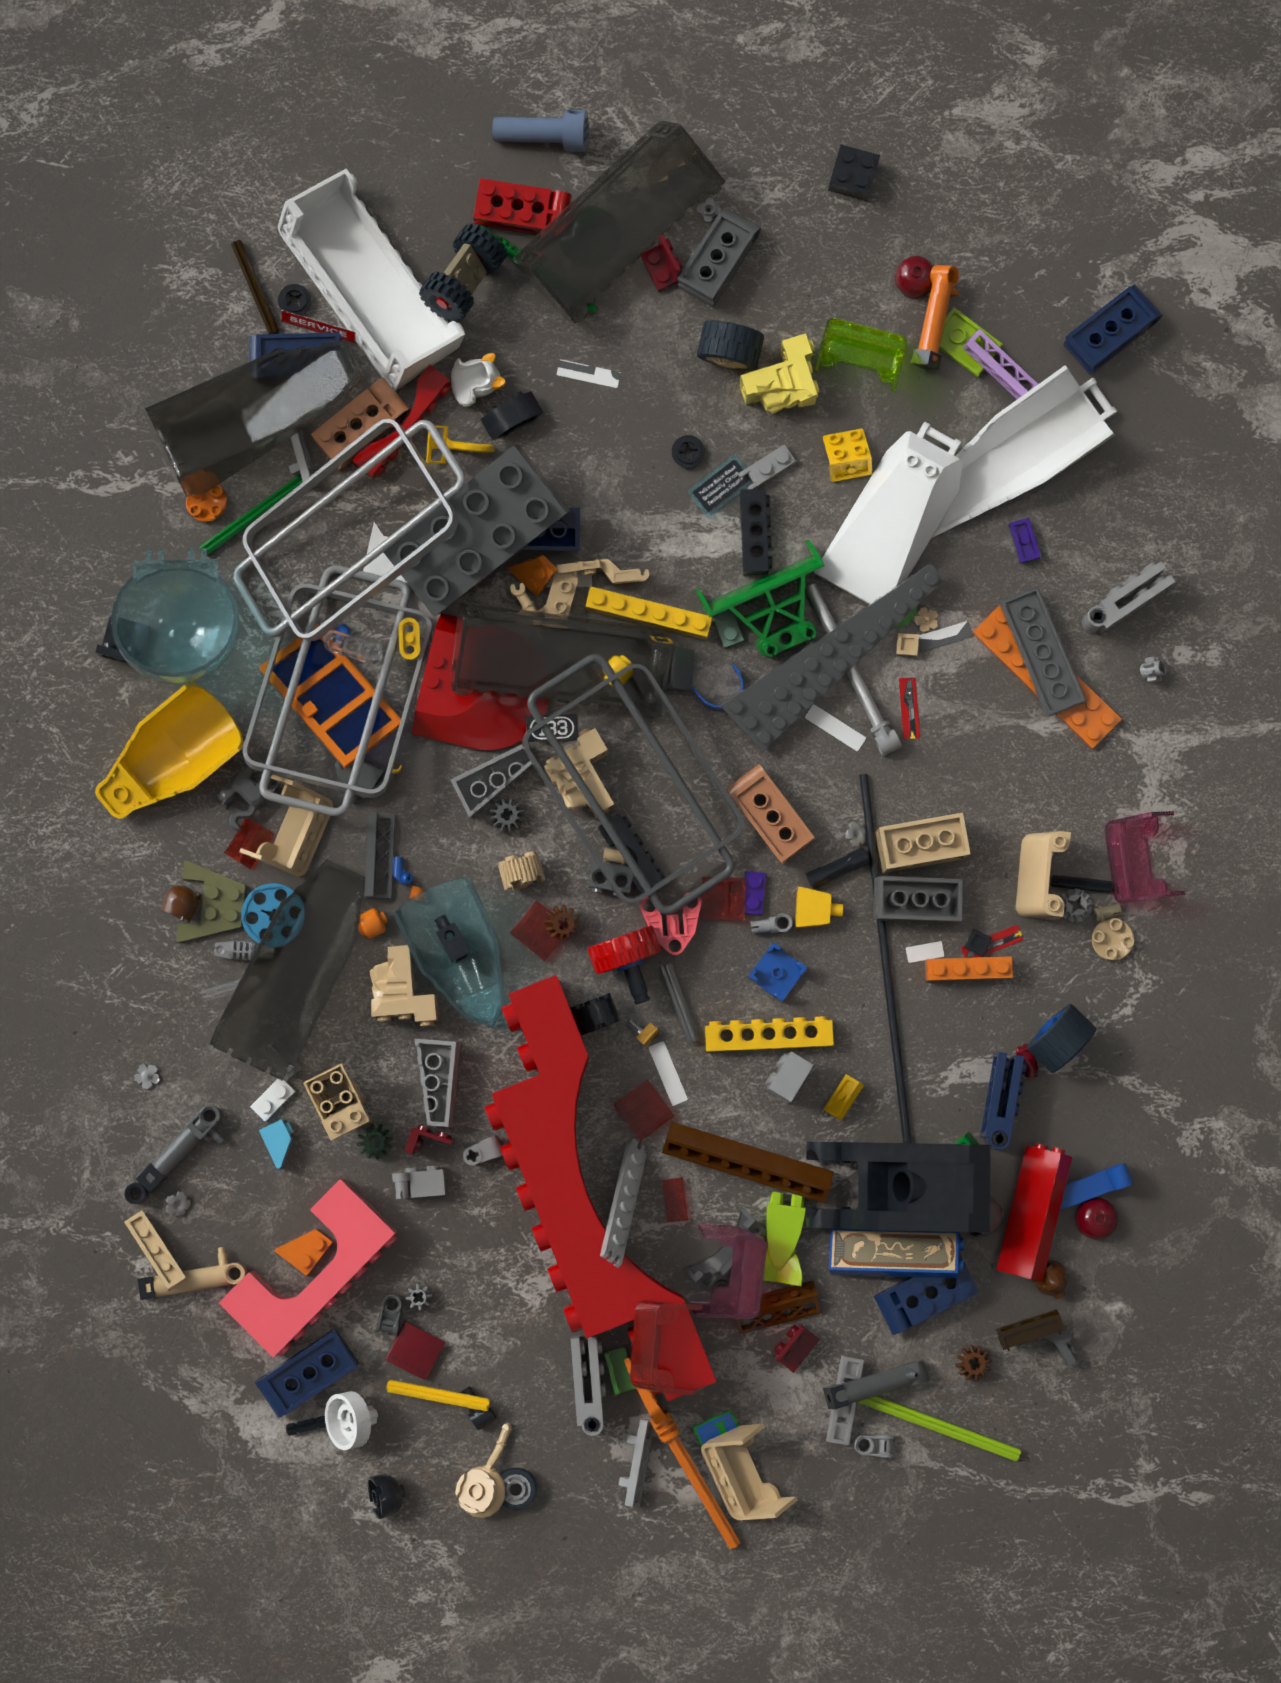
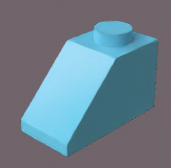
[259,1119,294,1169]

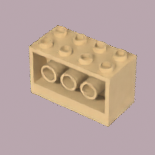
[875,813,971,873]

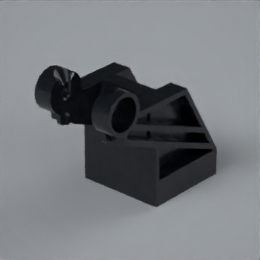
[805,1141,990,1232]

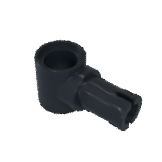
[460,1386,497,1430]

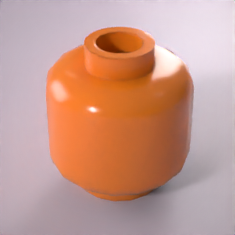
[355,908,388,939]

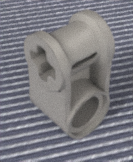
[463,1135,502,1166]
[852,1434,895,1458]

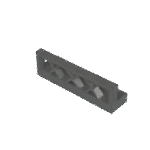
[365,812,395,899]

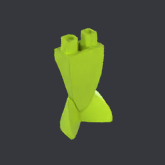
[753,1192,806,1286]

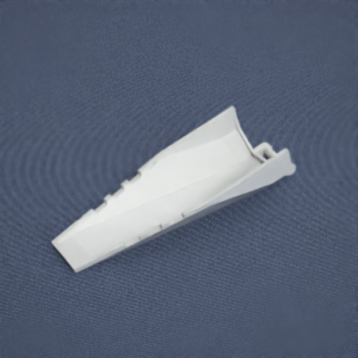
[932,365,1117,538]

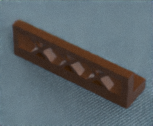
[731,1281,821,1334]

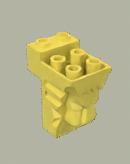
[739,333,819,414]

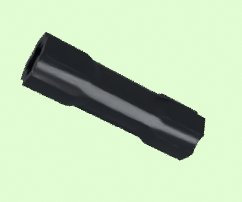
[806,847,870,890]

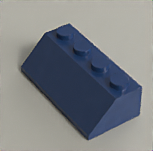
[522,507,580,551]

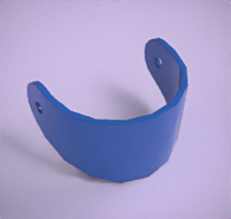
[692,663,743,711]

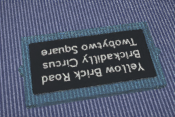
[687,454,753,518]

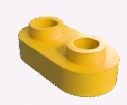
[398,618,421,660]

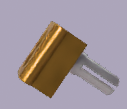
[627,1020,661,1048]

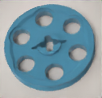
[241,883,305,946]

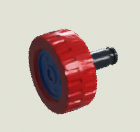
[588,925,661,1005]

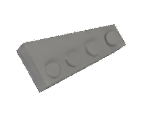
[451,744,532,817]
[414,1038,461,1128]

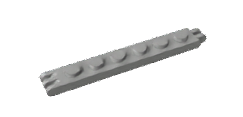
[600,1139,647,1268]

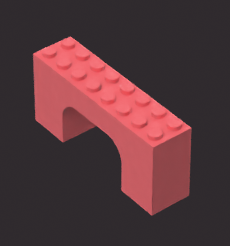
[219,1179,398,1358]

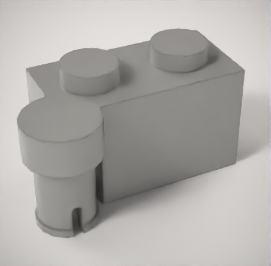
[392,1165,446,1199]

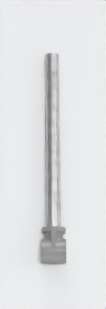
[805,583,902,757]

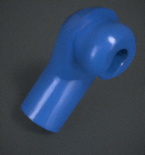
[392,857,413,886]

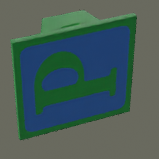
[692,1409,748,1448]

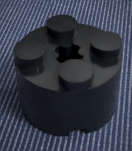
[571,993,620,1035]

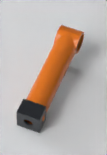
[911,265,959,370]

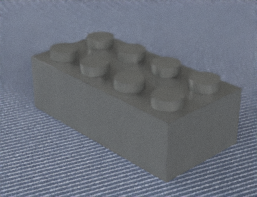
[874,876,963,923]

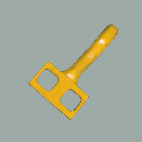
[426,425,494,464]

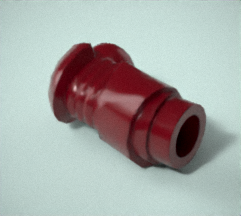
[1016,1044,1039,1078]

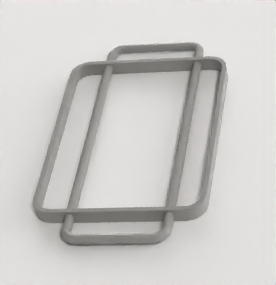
[233,419,466,641]
[243,565,432,816]

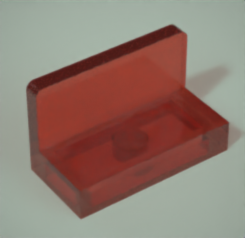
[224,819,273,870]

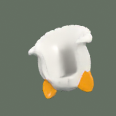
[450,353,506,407]

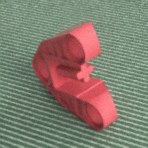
[640,893,701,956]

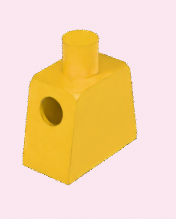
[795,887,843,928]

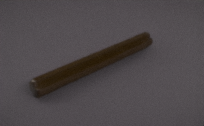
[231,240,279,334]

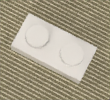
[250,1077,296,1122]

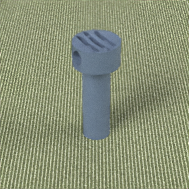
[492,110,589,152]

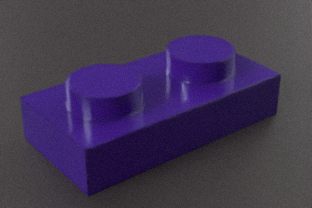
[1008,518,1041,564]
[741,871,766,915]

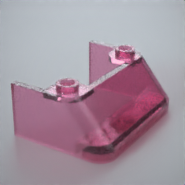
[1105,811,1185,904]
[689,1224,767,1319]

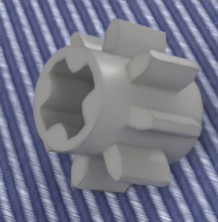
[1140,656,1167,683]
[405,1283,433,1310]

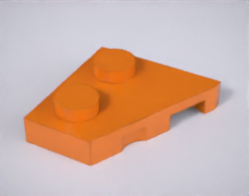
[508,555,558,597]
[275,1229,333,1276]

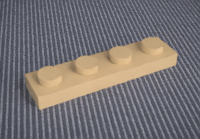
[124,1210,187,1292]

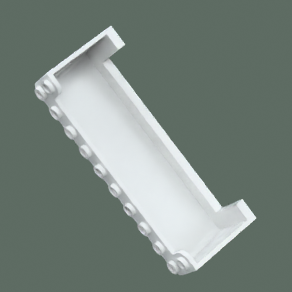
[278,169,465,391]

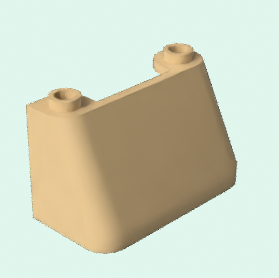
[1016,831,1071,921]

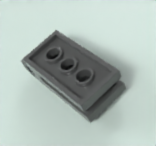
[677,208,761,307]

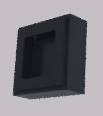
[964,929,992,957]

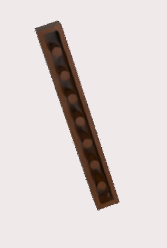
[662,1121,834,1203]

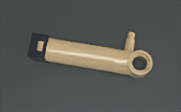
[137,1247,247,1300]

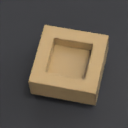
[896,633,920,656]

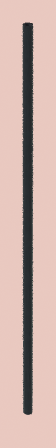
[859,774,912,1143]

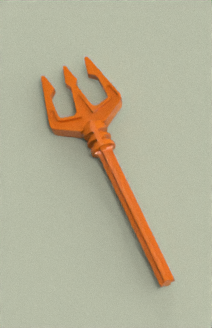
[624,1358,741,1549]

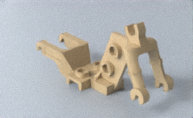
[510,559,649,640]

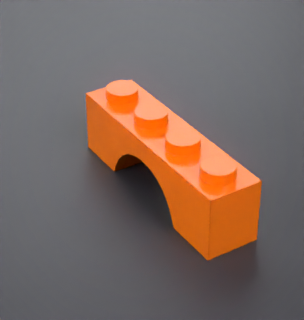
[925,956,1013,982]

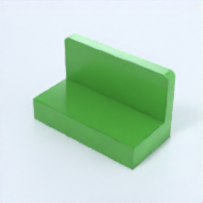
[604,1347,636,1395]

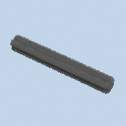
[660,963,699,1044]

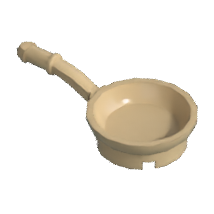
[455,1423,512,1518]

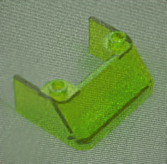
[814,318,908,392]

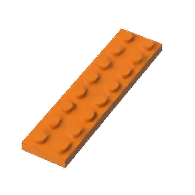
[972,605,1122,749]

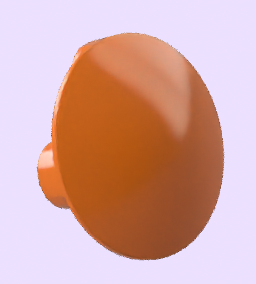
[186,483,227,522]

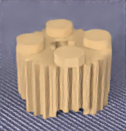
[498,851,545,891]

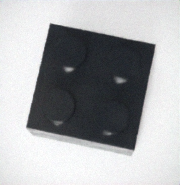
[828,144,880,201]

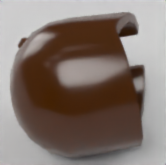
[161,885,201,923]

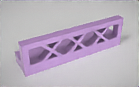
[962,329,1038,399]

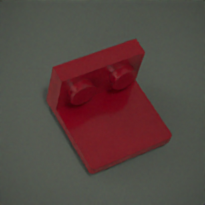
[640,234,683,292]
[404,1125,455,1155]
[773,1323,820,1373]

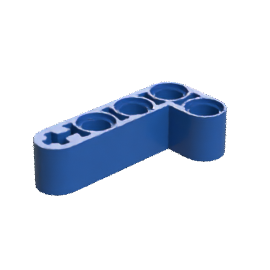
[1060,1163,1134,1210]

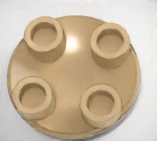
[1092,918,1134,960]

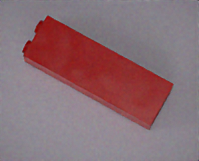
[996,1143,1073,1282]

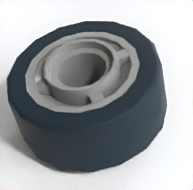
[501,1467,537,1510]

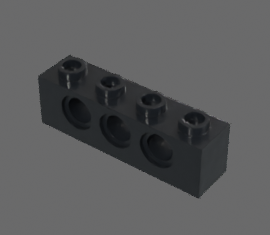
[740,489,772,576]

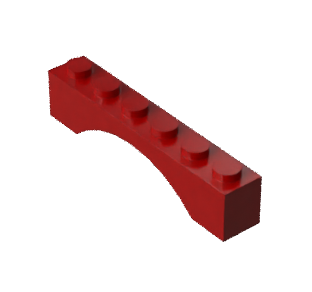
[352,365,451,480]

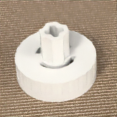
[325,1391,378,1450]

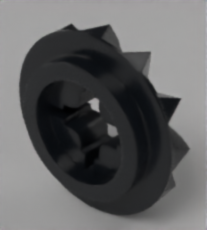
[278,284,311,315]
[672,435,705,468]

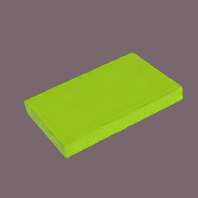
[939,307,1003,378]

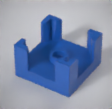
[747,942,807,1002]

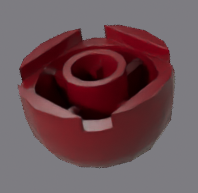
[895,256,933,299]
[1075,1197,1118,1240]

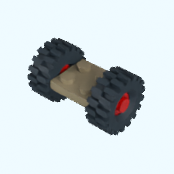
[419,224,508,323]

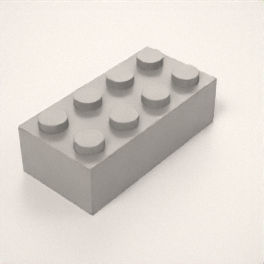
[765,1051,813,1103]

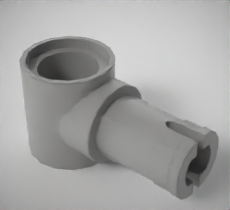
[750,913,792,935]

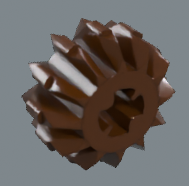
[544,905,580,941]
[955,1344,992,1381]

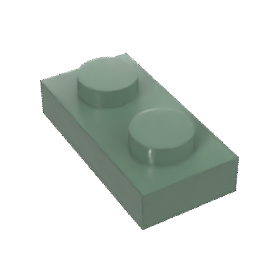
[712,609,744,649]

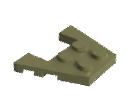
[176,860,246,942]

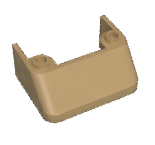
[239,774,333,877]
[701,1423,797,1520]

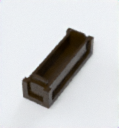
[996,1309,1065,1351]

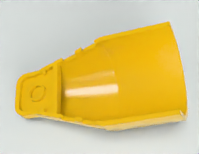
[95,683,244,819]

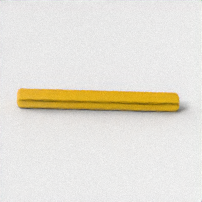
[387,1380,490,1411]

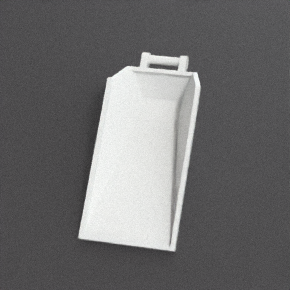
[814,422,963,605]

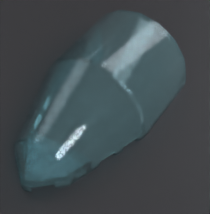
[394,877,505,1027]

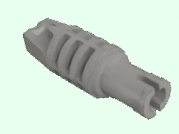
[214,941,274,961]

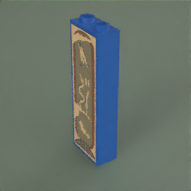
[829,1228,964,1278]

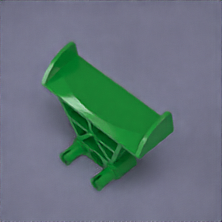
[694,540,824,657]

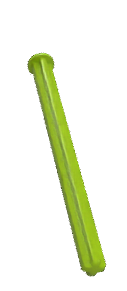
[856,1396,1021,1461]

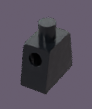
[434,914,471,965]

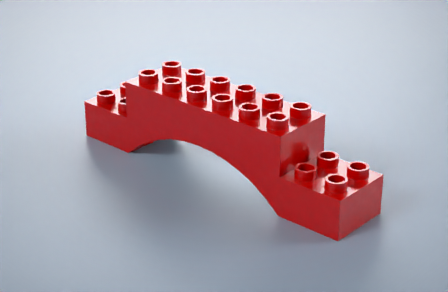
[484,975,716,1401]

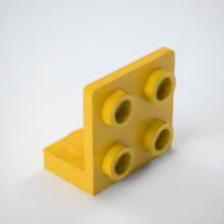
[823,429,872,482]

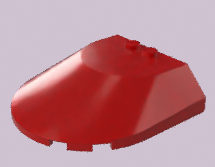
[412,613,550,751]

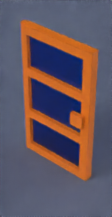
[259,624,401,769]

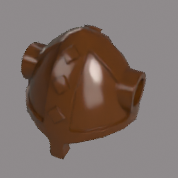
[1033,1260,1069,1299]

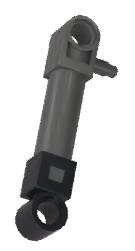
[124,1105,225,1204]

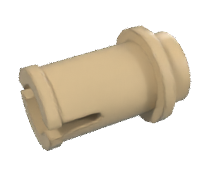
[603,847,627,866]

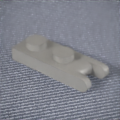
[738,444,796,489]

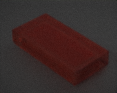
[662,1177,688,1223]

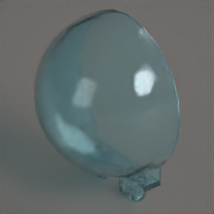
[111,548,240,685]

